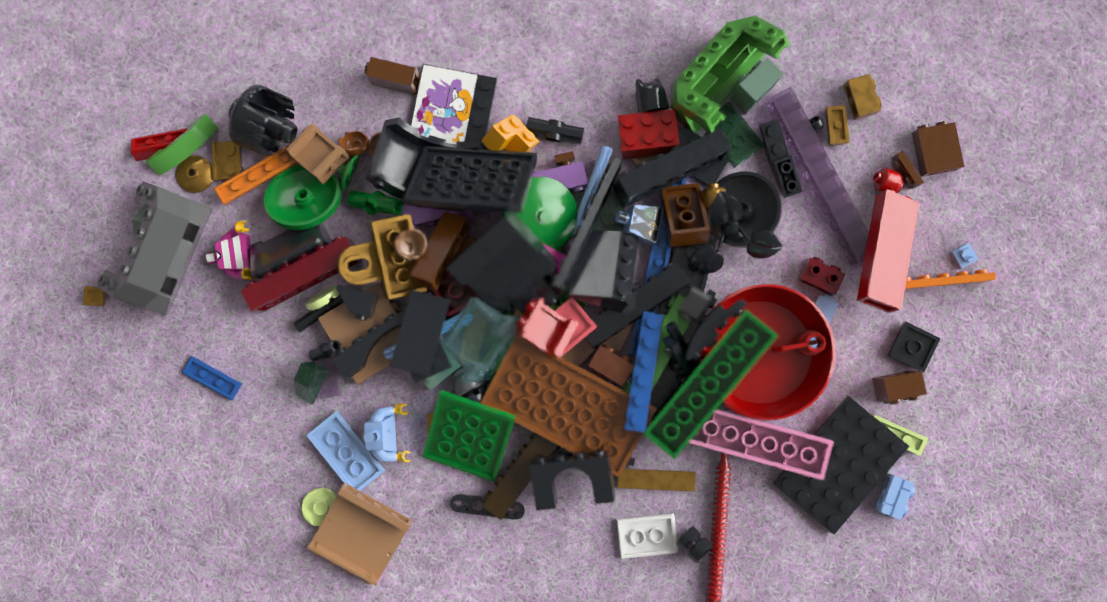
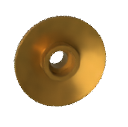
[176,155,213,193]

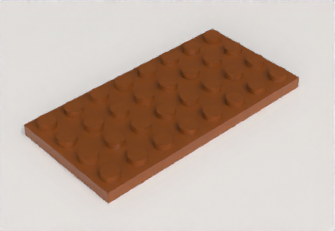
[481,335,657,477]

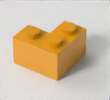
[482,114,539,153]

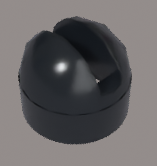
[807,115,824,132]

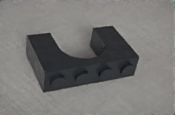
[529,449,616,511]

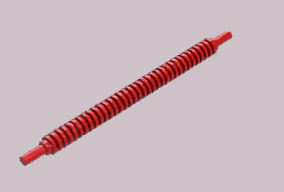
[706,452,731,602]

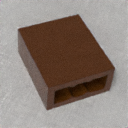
[364,57,420,95]
[912,121,965,177]

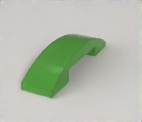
[146,113,219,176]

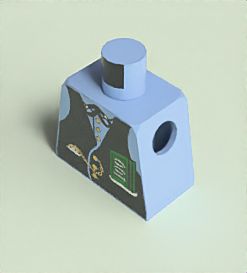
[615,205,663,245]

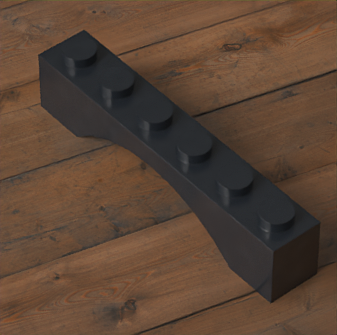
[332,291,433,379]

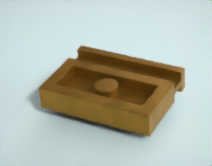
[212,141,242,181]

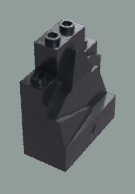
[446,212,558,316]

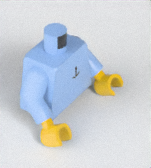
[363,403,410,463]

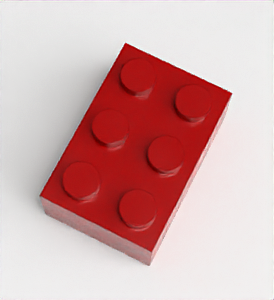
[618,109,680,160]

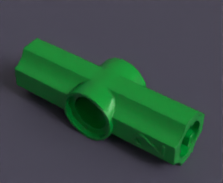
[347,190,404,216]

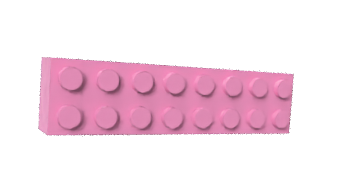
[689,409,833,480]

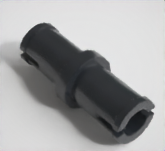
[309,340,341,361]

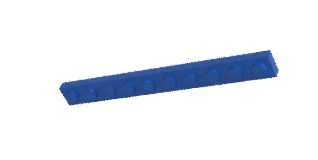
[628,178,687,355]

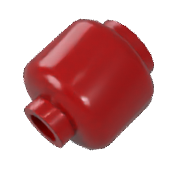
[873,168,903,193]

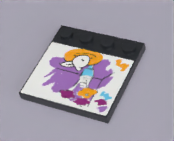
[411,64,497,145]

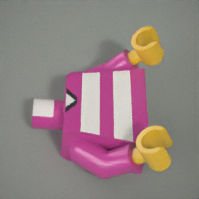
[206,221,255,280]

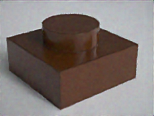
[554,151,575,166]

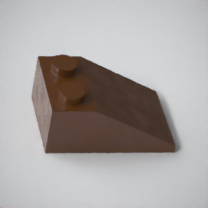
[661,183,710,247]

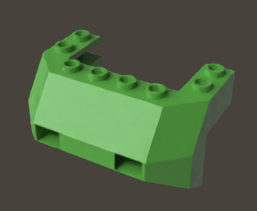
[670,15,789,133]

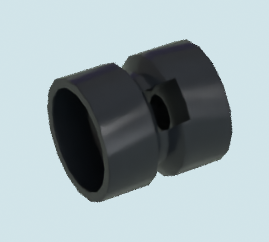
[676,526,713,564]

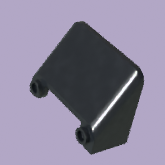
[249,223,332,278]

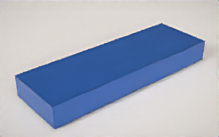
[182,356,243,400]

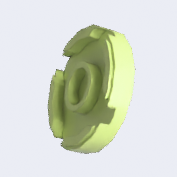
[304,284,339,311]
[302,487,337,527]

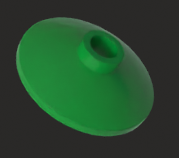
[338,155,359,191]

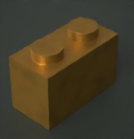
[843,74,882,120]

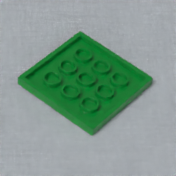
[422,390,516,482]

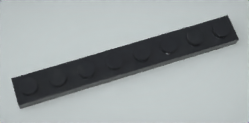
[552,157,622,296]

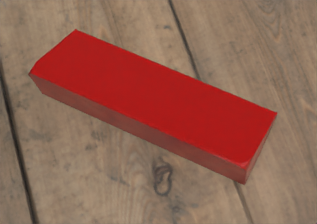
[130,128,188,161]

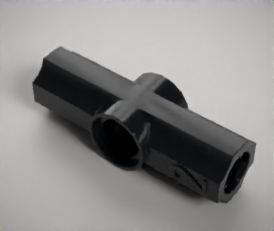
[526,117,584,145]

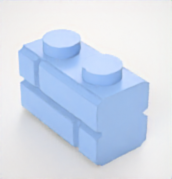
[874,473,915,520]

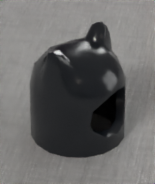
[635,78,669,113]

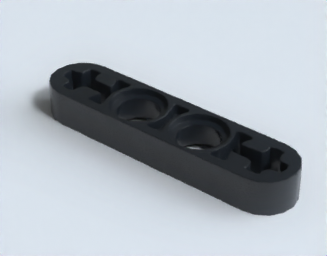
[450,494,525,520]

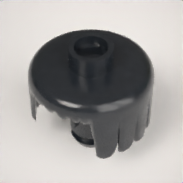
[229,84,298,157]

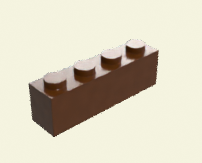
[411,211,470,291]

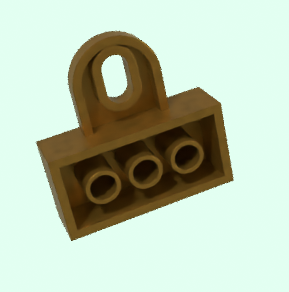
[338,214,427,300]

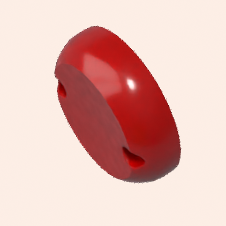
[698,284,835,420]

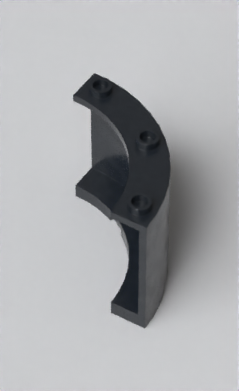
[366,117,488,213]

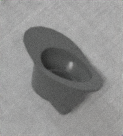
[450,365,487,396]

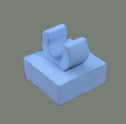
[950,243,978,269]

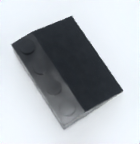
[566,230,639,313]

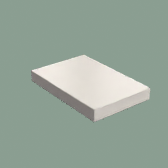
[616,513,678,559]

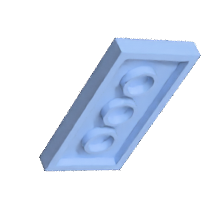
[306,411,386,491]

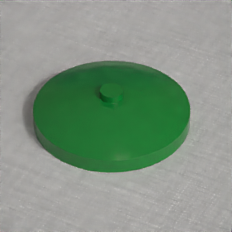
[264,165,342,230]
[502,177,577,251]

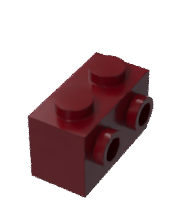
[797,257,845,296]

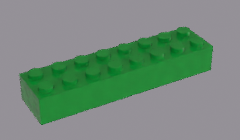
[643,309,778,460]

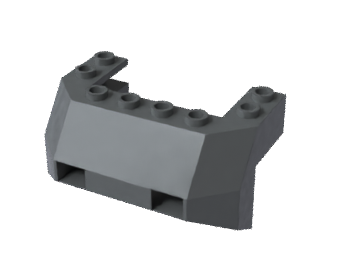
[98,181,212,315]

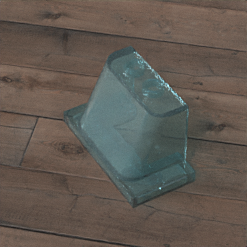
[441,298,524,383]

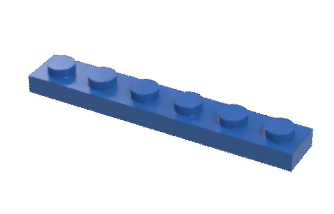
[624,312,663,433]

